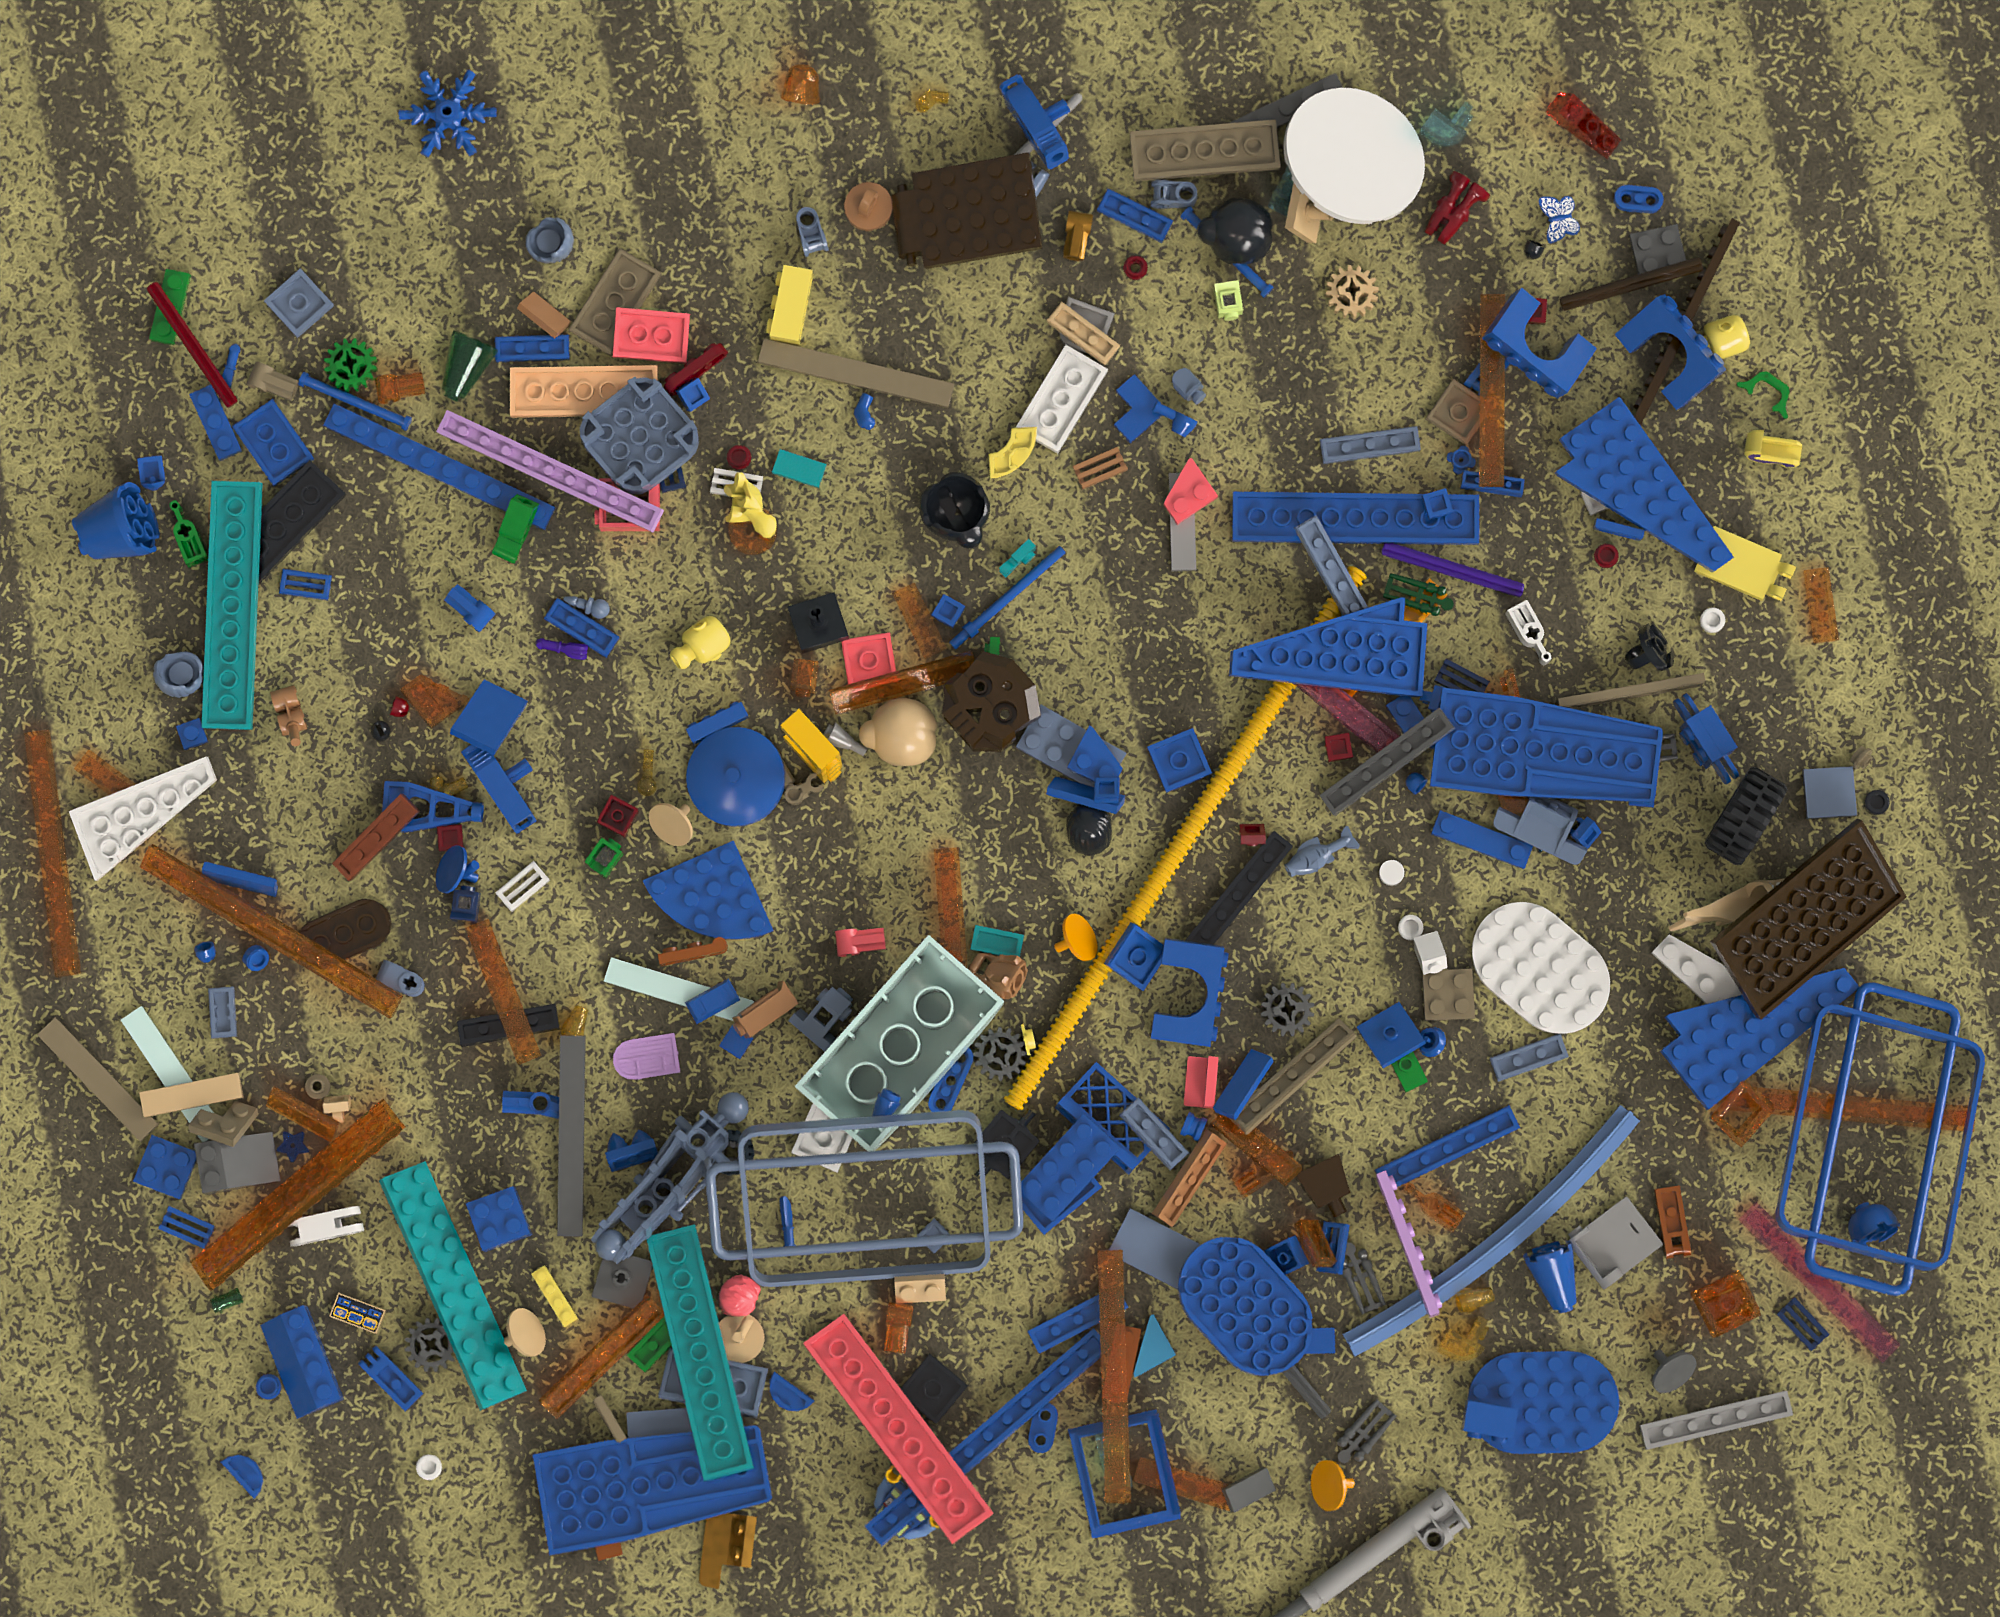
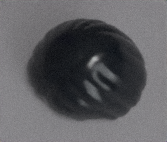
[1066,804,1112,856]

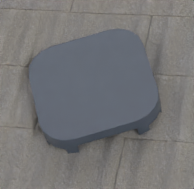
[580,377,699,495]

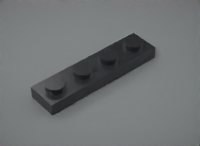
[457,1004,560,1047]

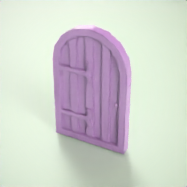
[613,1033,680,1080]

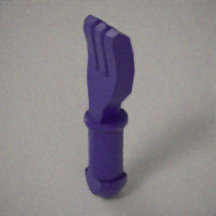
[535,638,588,660]

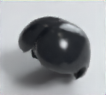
[1197,197,1273,264]
[919,472,990,549]

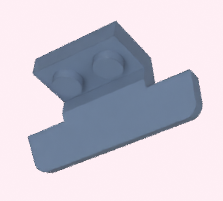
[1493,797,1588,865]

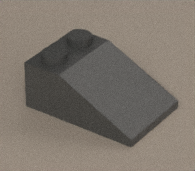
[194,1132,281,1195]

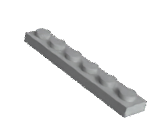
[1639,1391,1793,1450]

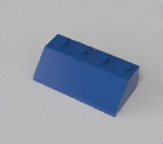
[260,1305,344,1419]

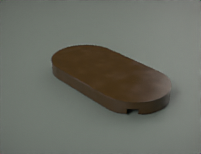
[295,899,392,969]

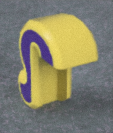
[1744,430,1802,468]

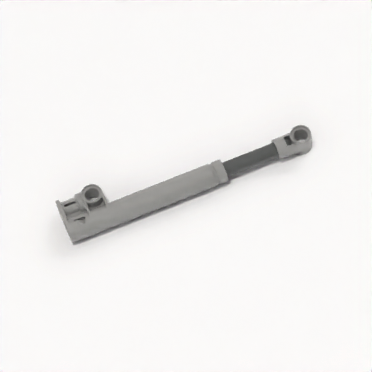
[1272,1486,1471,1617]

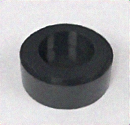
[1864,790,1890,815]

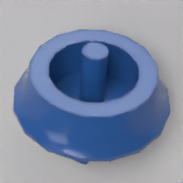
[1419,1027,1446,1057]

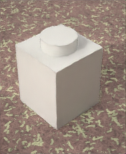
[1413,931,1447,975]

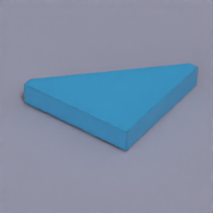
[1133,1314,1176,1377]

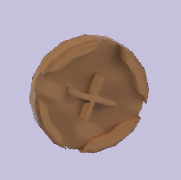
[844,182,893,231]

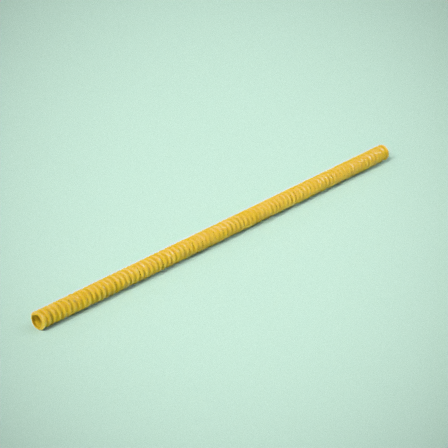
[1004,566,1367,1110]

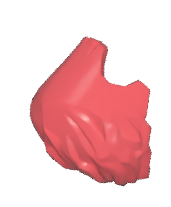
[718,1275,761,1317]

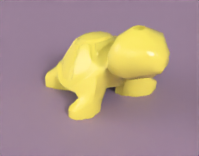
[724,472,777,538]

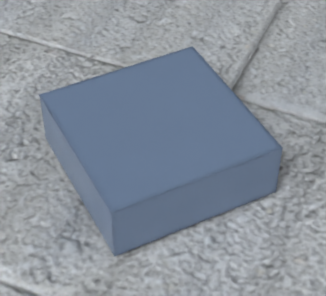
[917,1218,950,1254]

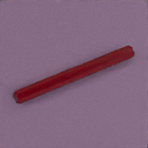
[147,282,238,408]

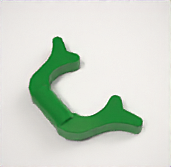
[1736,371,1790,419]

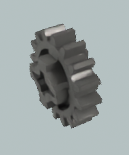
[1260,983,1315,1037]
[973,1027,1027,1082]
[404,1318,455,1372]

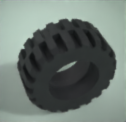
[1704,767,1788,865]

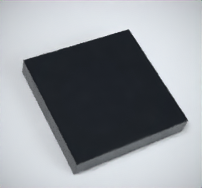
[901,1353,968,1424]

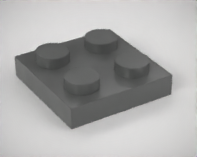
[1629,224,1686,274]

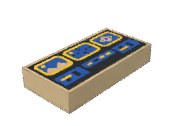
[329,1293,386,1334]

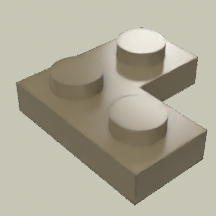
[189,1101,258,1147]

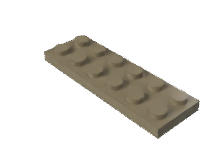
[1130,120,1280,181]

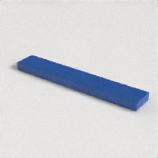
[1374,1105,1520,1187]

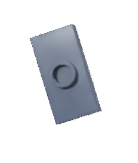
[208,986,237,1039]

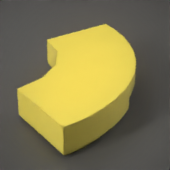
[989,427,1037,479]

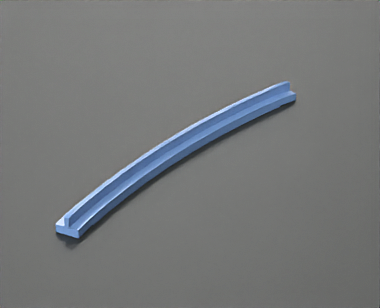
[1343,1105,1640,1357]

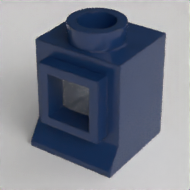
[450,886,481,924]

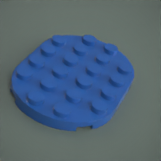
[1178,1237,1313,1376]
[1467,1351,1619,1454]

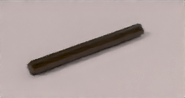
[1560,257,1703,311]

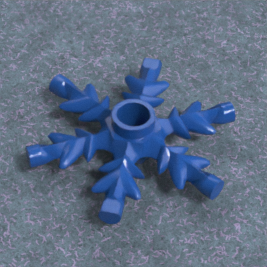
[399,70,497,158]

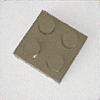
[1422,969,1475,1021]

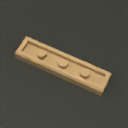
[139,1073,244,1118]

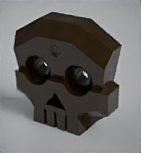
[941,651,1041,753]

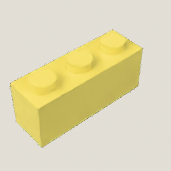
[766,265,813,346]

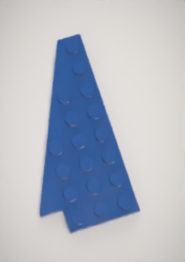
[1229,597,1427,698]
[1660,968,1859,1110]

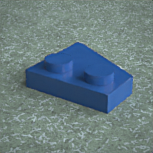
[1067,725,1123,782]

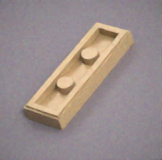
[1047,302,1120,366]

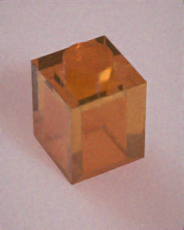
[790,658,819,697]

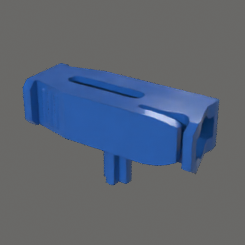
[1000,75,1070,169]
[461,744,537,834]

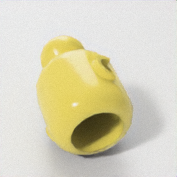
[1703,315,1750,359]
[670,616,731,669]

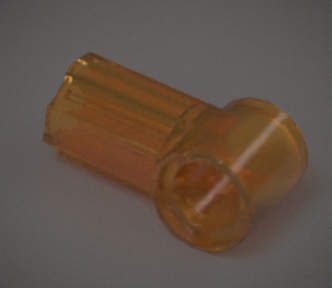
[374,372,426,404]
[884,1302,914,1354]

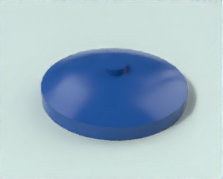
[686,727,785,827]

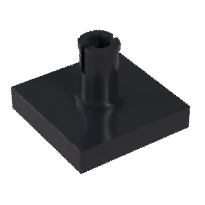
[788,592,849,654]

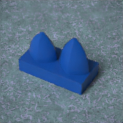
[605,1130,658,1172]

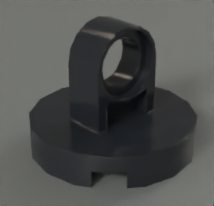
[1625,623,1674,671]

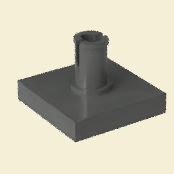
[592,1256,653,1310]

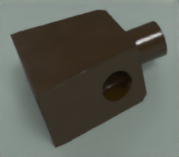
[1295,1154,1350,1218]

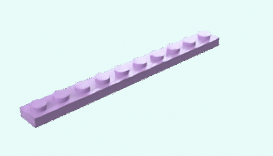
[436,410,664,533]

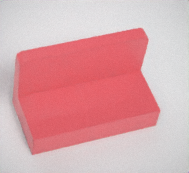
[1184,1056,1219,1109]

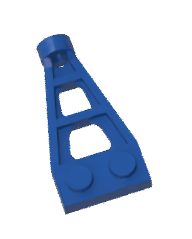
[382,781,484,833]

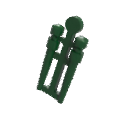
[1383,573,1454,617]

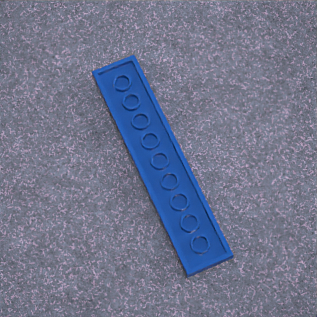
[1232,492,1479,545]

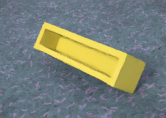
[531,1265,578,1327]

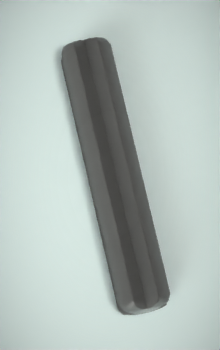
[1282,1365,1331,1419]

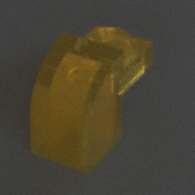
[1436,1316,1489,1362]

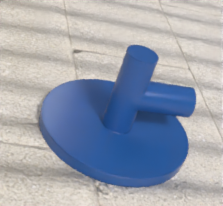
[436,845,480,894]

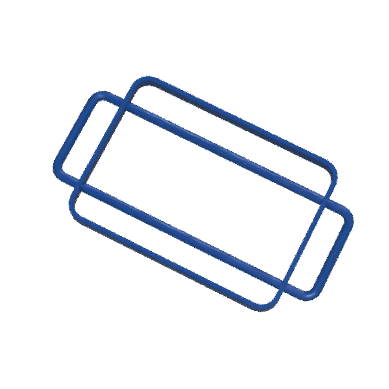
[1776,982,1985,1296]

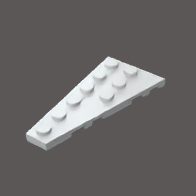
[69,757,217,881]

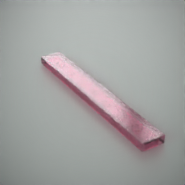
[1738,1202,1900,1363]

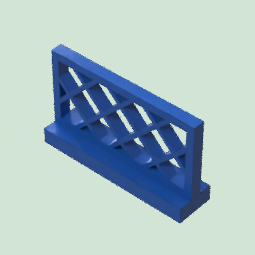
[1055,1062,1170,1175]

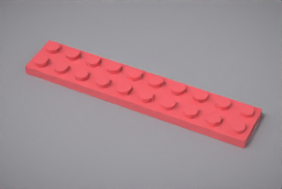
[803,1314,993,1544]

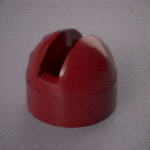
[389,696,409,717]

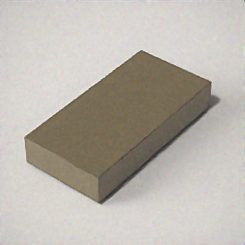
[593,1395,627,1443]

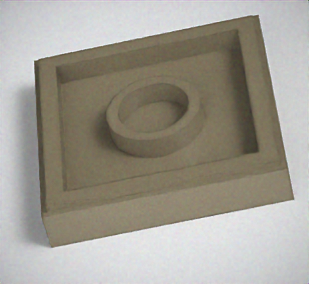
[1425,379,1494,446]

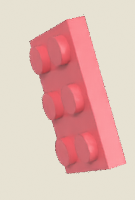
[612,307,690,364]

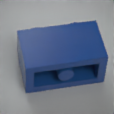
[1461,1401,1518,1443]

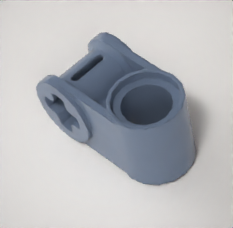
[1150,180,1197,209]
[796,207,829,257]
[374,960,425,997]

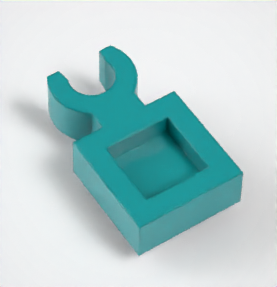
[999,539,1036,578]

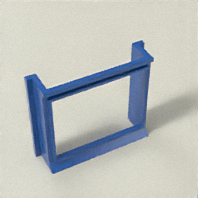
[1068,1409,1181,1539]

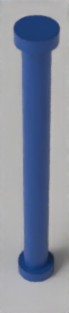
[1180,207,1274,298]
[298,372,412,431]

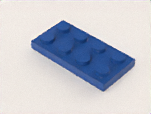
[1021,1114,1121,1222]

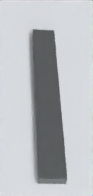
[557,1035,586,1236]

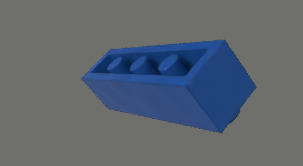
[1460,470,1525,498]
[686,702,749,745]

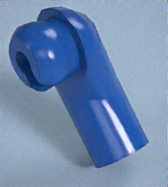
[854,393,875,430]

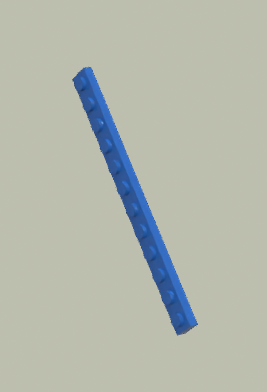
[865,1328,1111,1547]

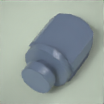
[1172,368,1206,404]

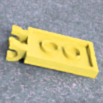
[1694,526,1796,601]

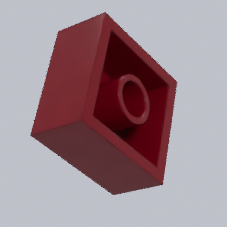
[597,795,639,838]

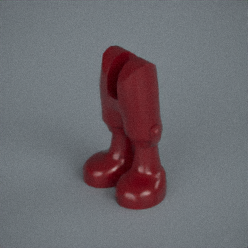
[1424,171,1490,245]

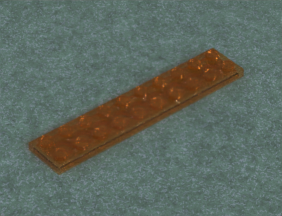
[190,1099,405,1291]

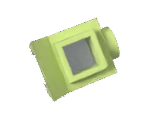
[1213,280,1243,321]

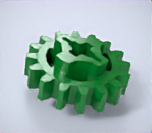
[324,338,378,392]

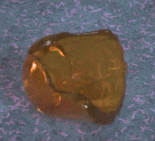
[780,64,820,105]

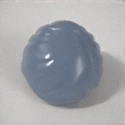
[525,217,574,264]
[153,652,204,698]

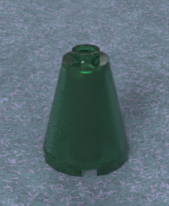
[441,330,498,402]

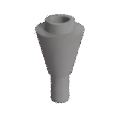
[823,722,867,756]

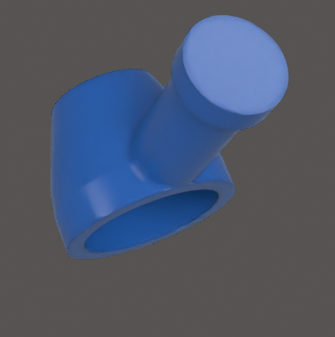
[1152,401,1198,437]

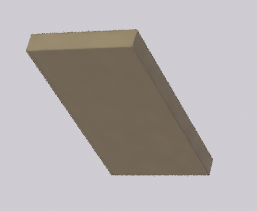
[569,248,662,356]

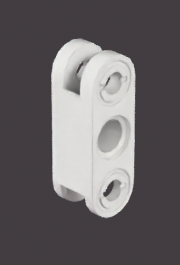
[286,1206,365,1247]

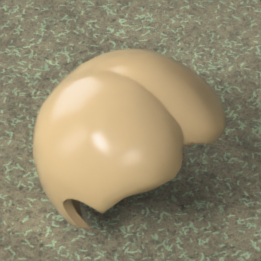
[859,698,937,766]

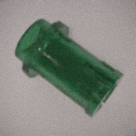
[210,1288,244,1314]

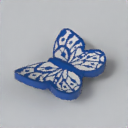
[1538,196,1580,243]

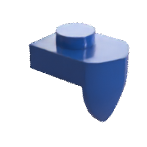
[137,455,165,491]

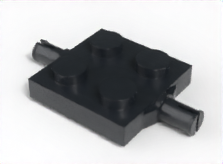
[973,1108,1040,1180]

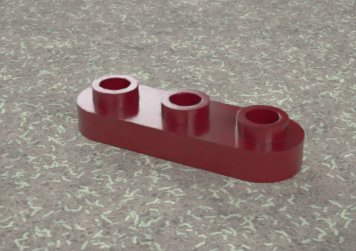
[663,343,728,396]

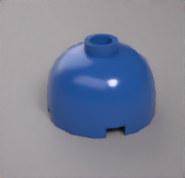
[1848,1202,1900,1246]

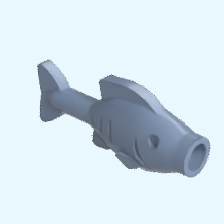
[1284,826,1360,878]

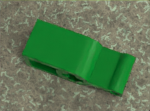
[492,494,539,564]
[170,500,208,568]

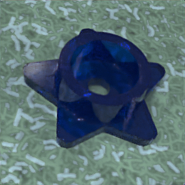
[277,1131,309,1163]

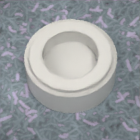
[1700,608,1725,633]
[1379,860,1404,886]
[1398,915,1423,940]
[416,1455,442,1480]

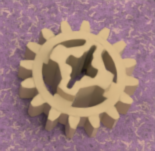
[1325,265,1379,319]

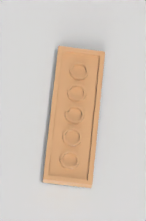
[510,365,658,418]

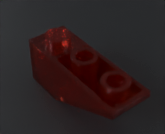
[1545,93,1621,159]

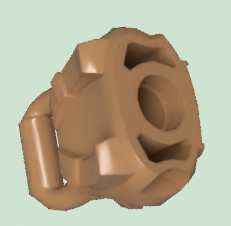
[968,952,1028,999]

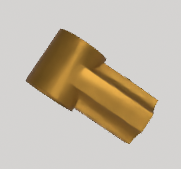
[1063,211,1093,261]

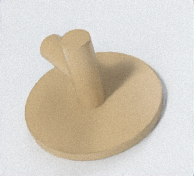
[649,803,693,846]
[504,1308,546,1357]
[719,1314,764,1363]

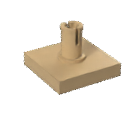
[1285,183,1334,243]

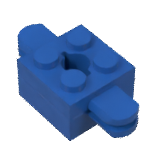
[1673,693,1739,785]

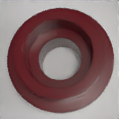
[1123,256,1148,280]

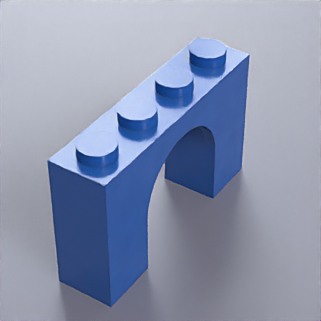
[1482,288,1597,399]
[1614,294,1727,410]
[1151,938,1229,1047]

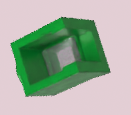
[584,838,623,878]

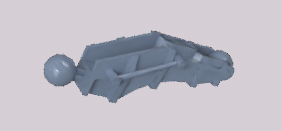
[591,1092,749,1264]

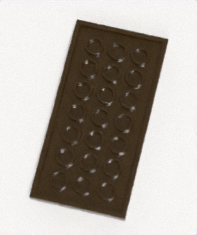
[1710,819,1907,1020]

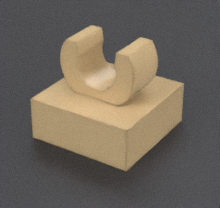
[323,1095,351,1123]

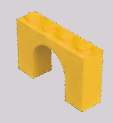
[780,709,842,783]

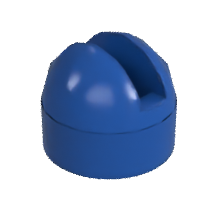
[1405,773,1427,795]
[194,941,216,963]

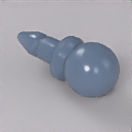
[564,596,610,619]

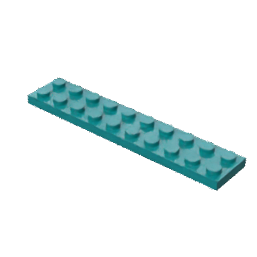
[202,481,263,730]
[379,1161,527,1411]
[647,1224,754,1481]

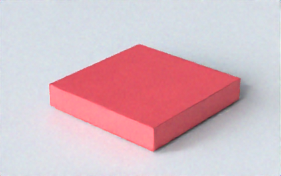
[842,632,898,689]

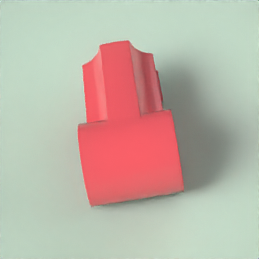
[835,928,886,957]

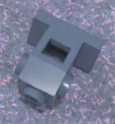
[788,987,853,1052]

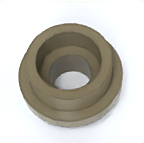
[1850,746,1873,770]
[305,1074,331,1099]

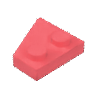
[1163,457,1218,525]

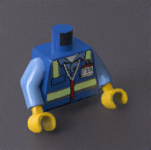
[874,1465,939,1540]

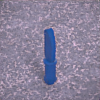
[222,344,240,389]
[779,1196,796,1247]

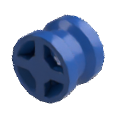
[1180,1112,1207,1142]

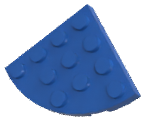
[643,840,774,940]

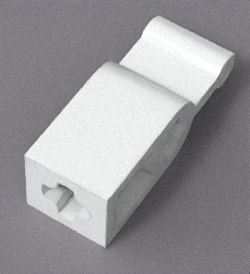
[1506,600,1551,666]

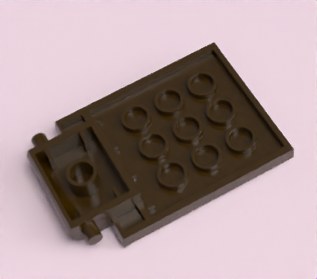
[891,152,1043,269]

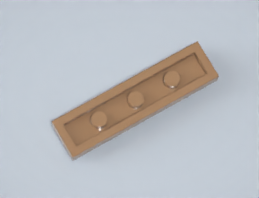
[1152,1129,1227,1227]

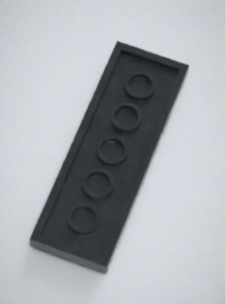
[207,460,346,585]

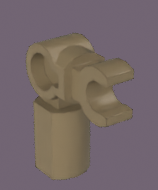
[783,760,824,805]

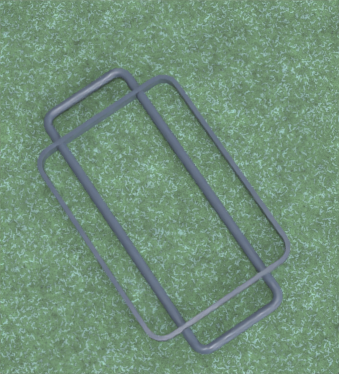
[705,1110,1024,1287]

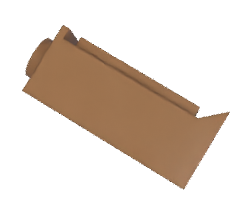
[732,981,799,1038]

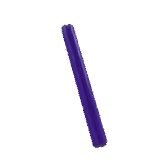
[1381,543,1524,597]

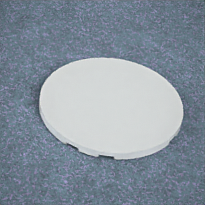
[1284,88,1425,224]

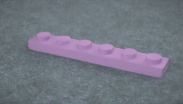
[1376,1171,1442,1318]

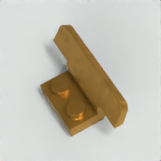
[699,1513,757,1589]

